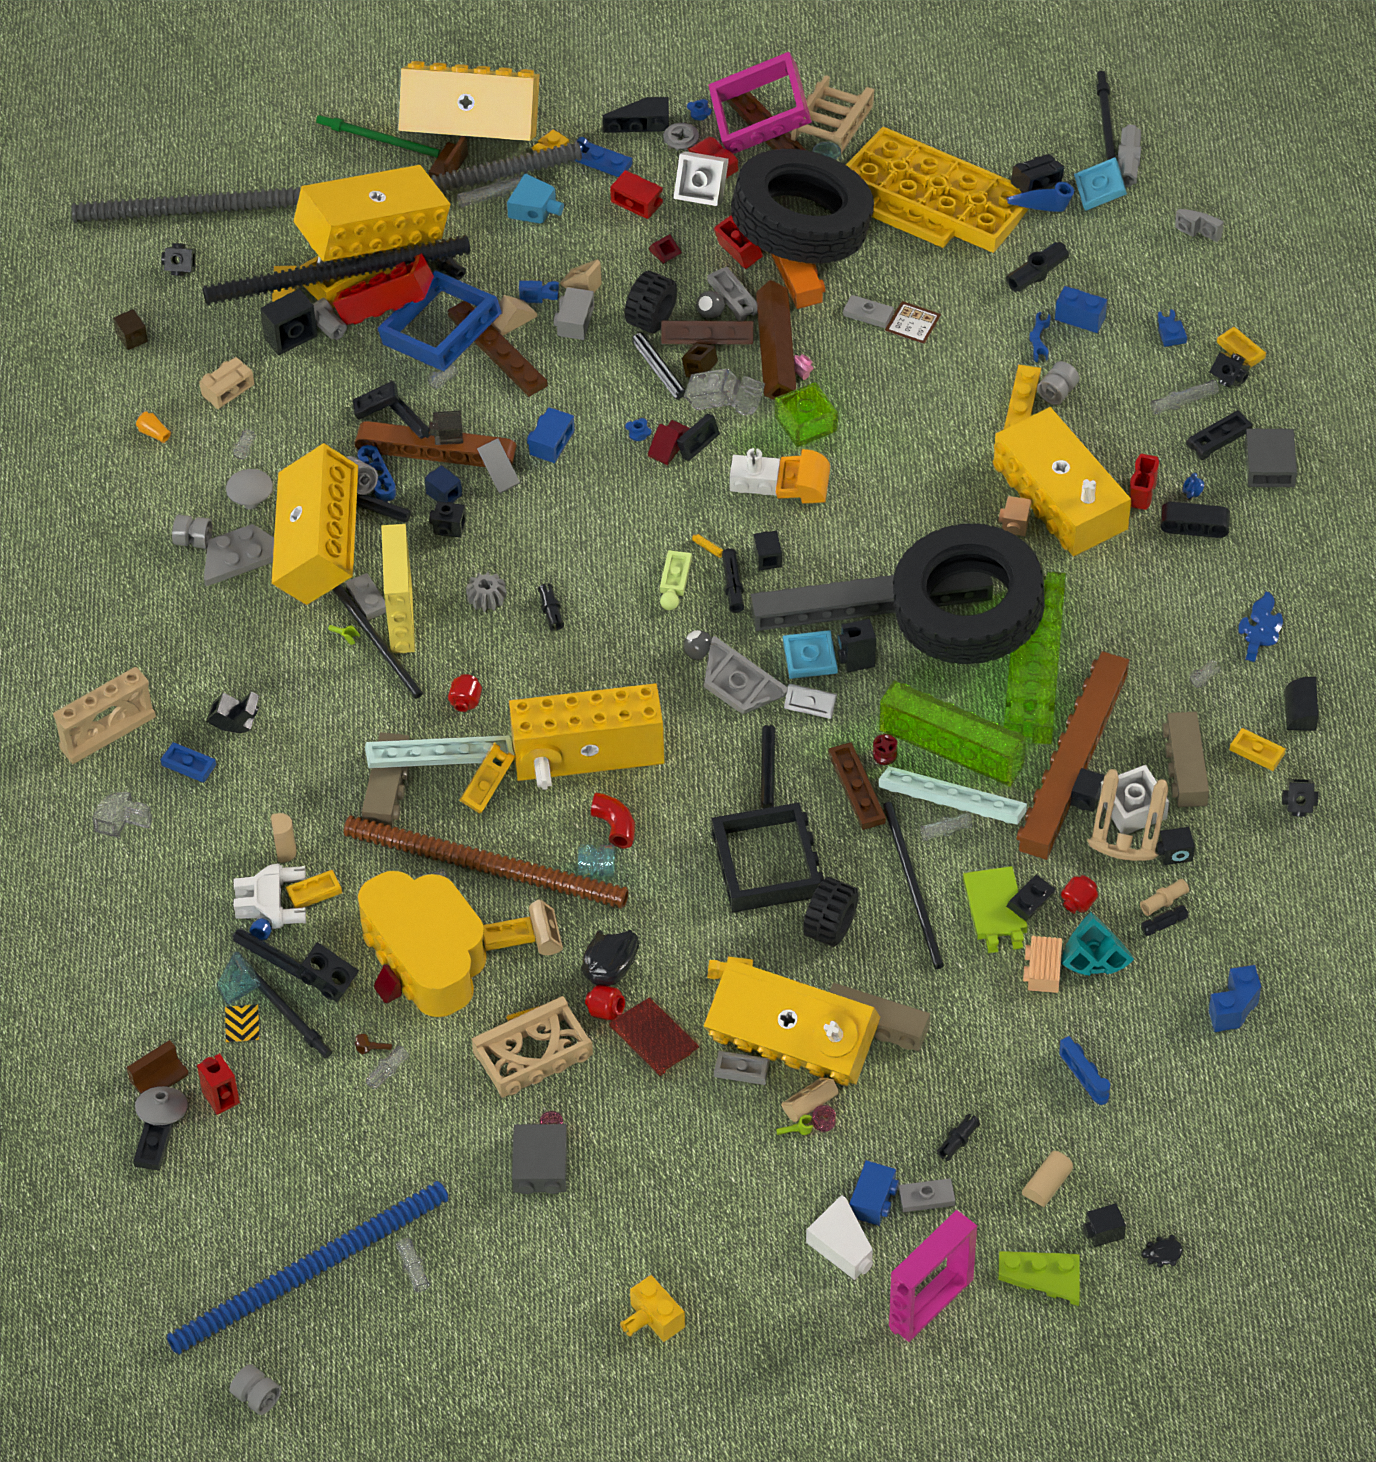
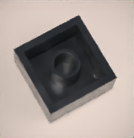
[260,289,318,356]

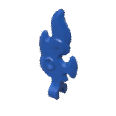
[1238,592,1283,662]

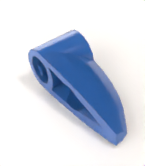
[1007,182,1074,212]

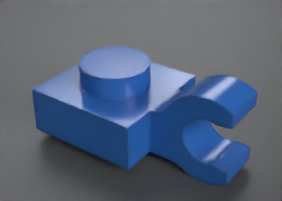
[519,280,559,303]

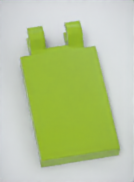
[963,866,1028,953]

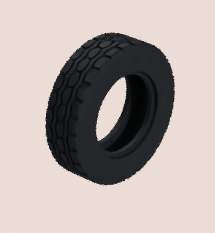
[731,149,874,264]
[893,523,1045,664]

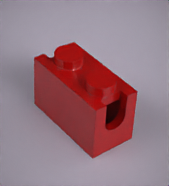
[610,170,663,219]
[197,1053,240,1115]

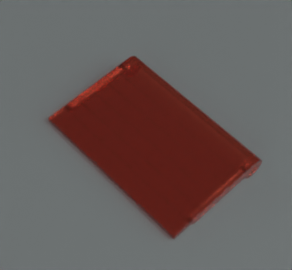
[609,997,699,1076]

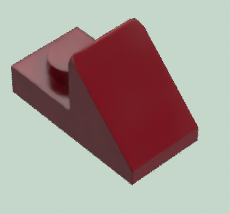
[648,420,690,465]

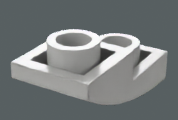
[1175,209,1224,242]
[477,439,520,494]

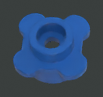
[687,99,712,121]
[625,418,651,441]
[1182,473,1204,499]

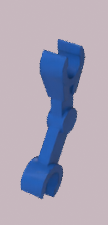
[1029,312,1051,363]

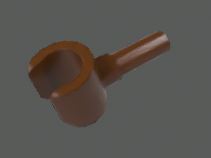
[355,1034,392,1054]

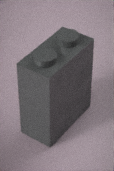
[1245,428,1297,487]
[512,1124,567,1194]

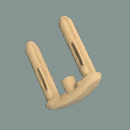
[1087,769,1168,861]

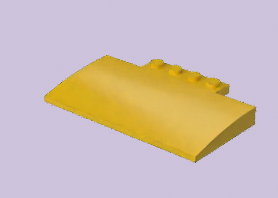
[846,126,1029,253]

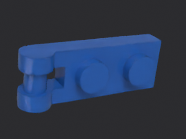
[575,137,632,177]
[1059,1036,1110,1105]

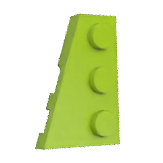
[998,1251,1080,1306]

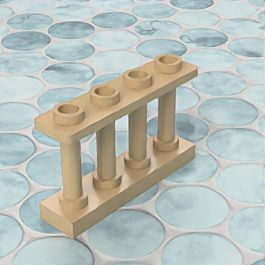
[791,75,875,156]

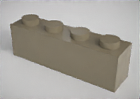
[1162,711,1209,807]
[362,732,410,828]
[829,982,930,1051]

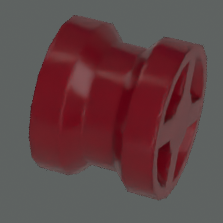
[873,734,897,765]

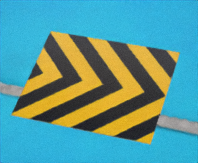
[225,1004,259,1042]

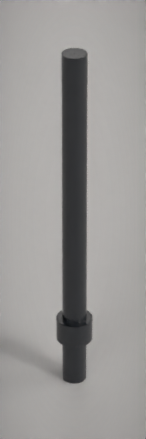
[1096,71,1116,160]
[232,954,332,1059]

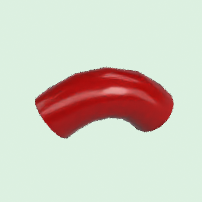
[591,792,635,849]

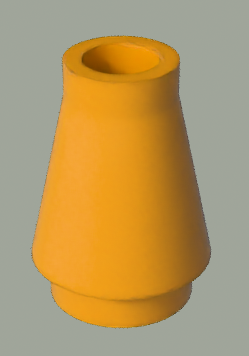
[136,411,171,443]

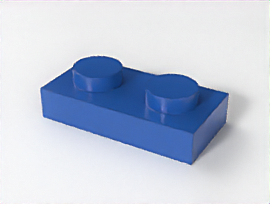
[160,742,216,783]

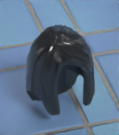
[581,930,639,986]

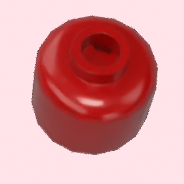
[448,674,482,712]
[1061,875,1098,914]
[585,985,625,1020]

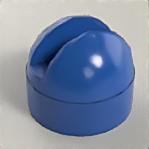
[249,918,272,940]

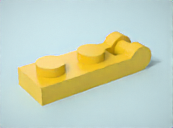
[459,743,515,814]

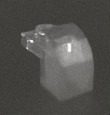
[92,792,152,838]

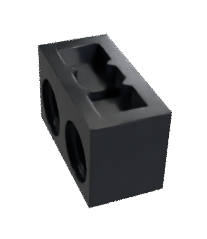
[295,942,359,1002]

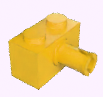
[620,1275,685,1342]

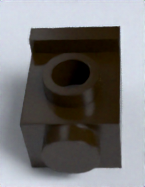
[681,343,718,380]

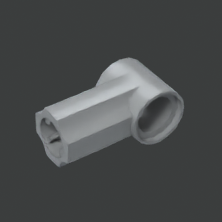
[313,298,347,340]

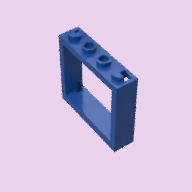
[377,270,502,372]

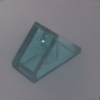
[217,952,262,1004]

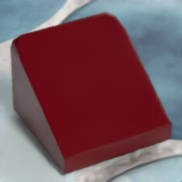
[648,234,682,264]
[374,964,402,1003]

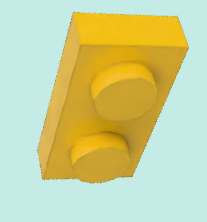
[1230,728,1286,771]

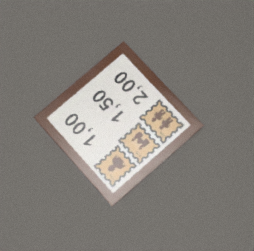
[884,301,942,344]

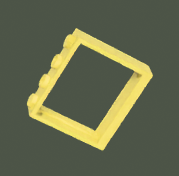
[381,524,415,654]

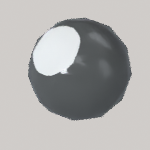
[696,291,725,319]
[683,630,712,660]

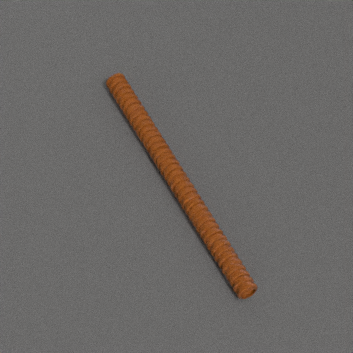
[344,815,629,909]

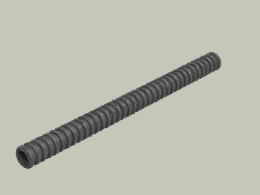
[431,141,582,193]
[71,187,301,223]

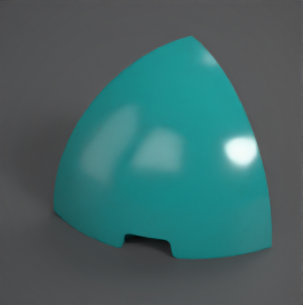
[1062,911,1134,976]

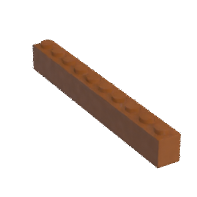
[1016,651,1130,860]

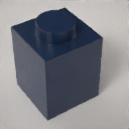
[424,465,462,503]

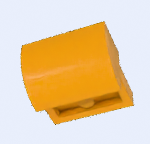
[775,449,831,504]

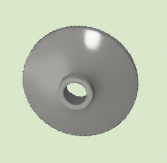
[135,1086,188,1125]

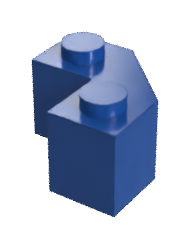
[1209,965,1261,1032]

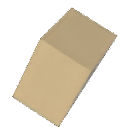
[560,259,602,293]
[491,295,537,336]

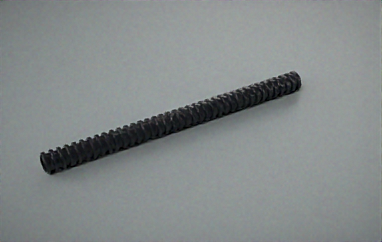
[203,235,471,305]

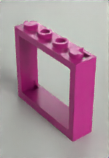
[708,52,812,154]
[889,1210,977,1342]

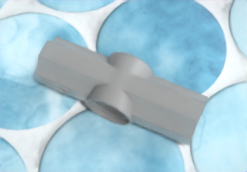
[1118,125,1141,187]

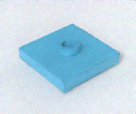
[1074,157,1127,211]
[783,630,838,679]

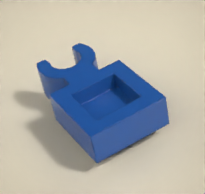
[1157,309,1187,347]

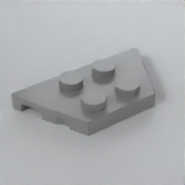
[204,524,274,586]
[703,636,788,715]

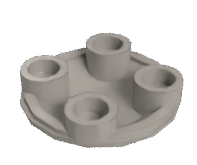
[226,469,273,509]

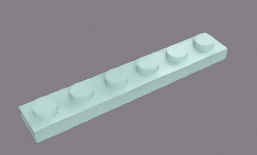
[365,735,514,768]
[879,766,1027,825]

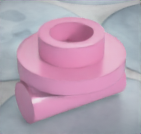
[794,354,814,380]

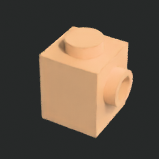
[999,496,1031,536]

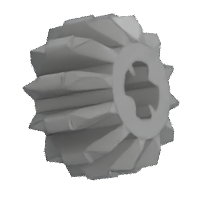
[466,571,507,612]

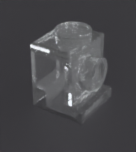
[731,375,765,415]

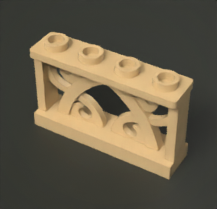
[53,667,156,764]
[472,996,593,1098]

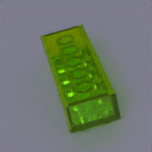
[879,680,1026,787]

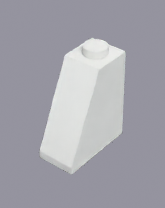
[806,1195,873,1280]

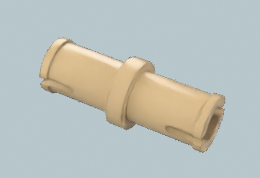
[1140,879,1189,916]

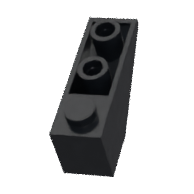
[603,97,669,133]

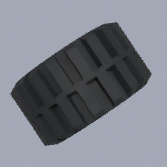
[625,270,677,334]
[803,877,858,947]

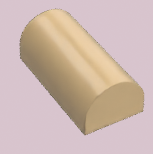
[271,813,297,863]
[529,899,563,955]
[781,1077,838,1122]
[1022,1151,1073,1207]

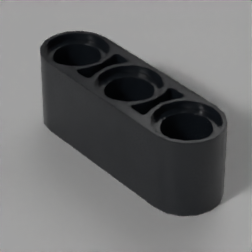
[1160,502,1230,538]

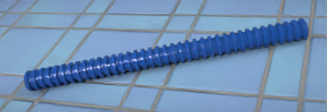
[167,1181,448,1355]

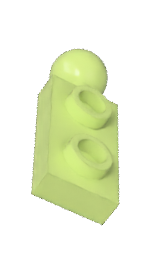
[660,550,692,611]

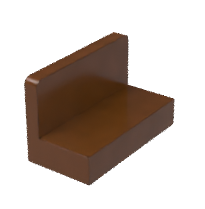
[429,136,468,178]
[127,1040,189,1094]

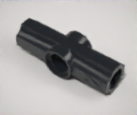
[1006,241,1069,293]

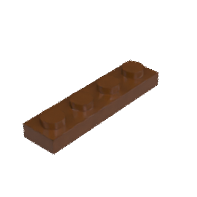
[661,320,753,344]
[828,742,886,830]

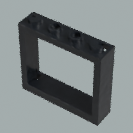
[711,802,824,913]

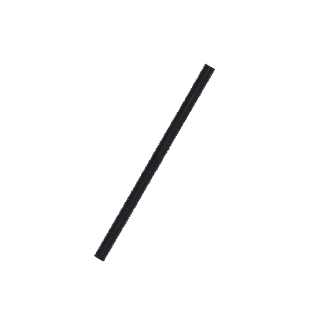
[332,585,423,699]
[883,802,944,969]

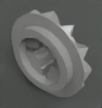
[663,123,699,151]

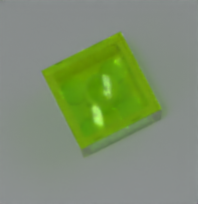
[775,382,838,448]

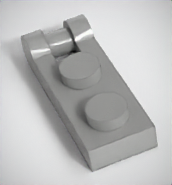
[707,266,758,321]

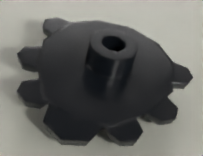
[1141,1235,1183,1268]

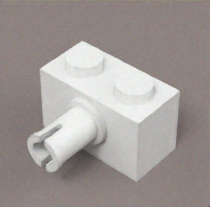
[730,448,780,495]

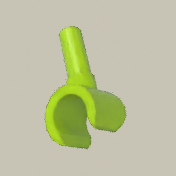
[328,625,361,645]
[776,1115,814,1135]

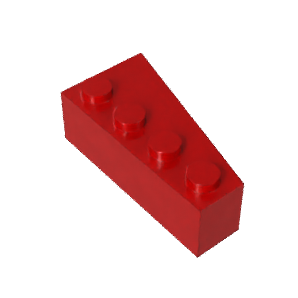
[333,253,434,325]

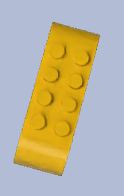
[358,871,486,1017]

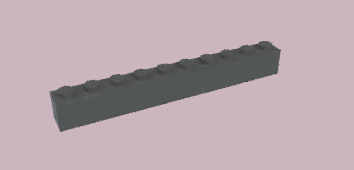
[751,572,993,631]

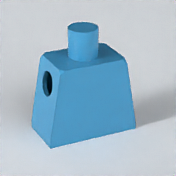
[507,174,564,224]

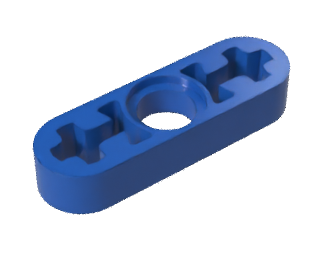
[358,445,396,502]

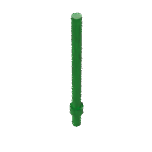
[316,115,441,158]

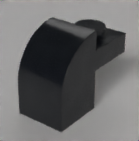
[206,691,260,733]

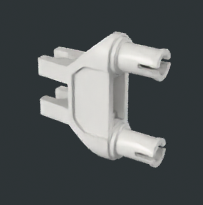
[234,864,306,929]

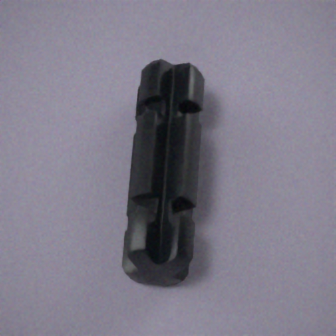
[1141,905,1188,936]

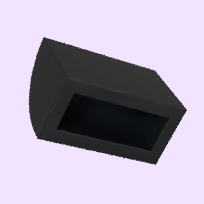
[1284,677,1319,731]

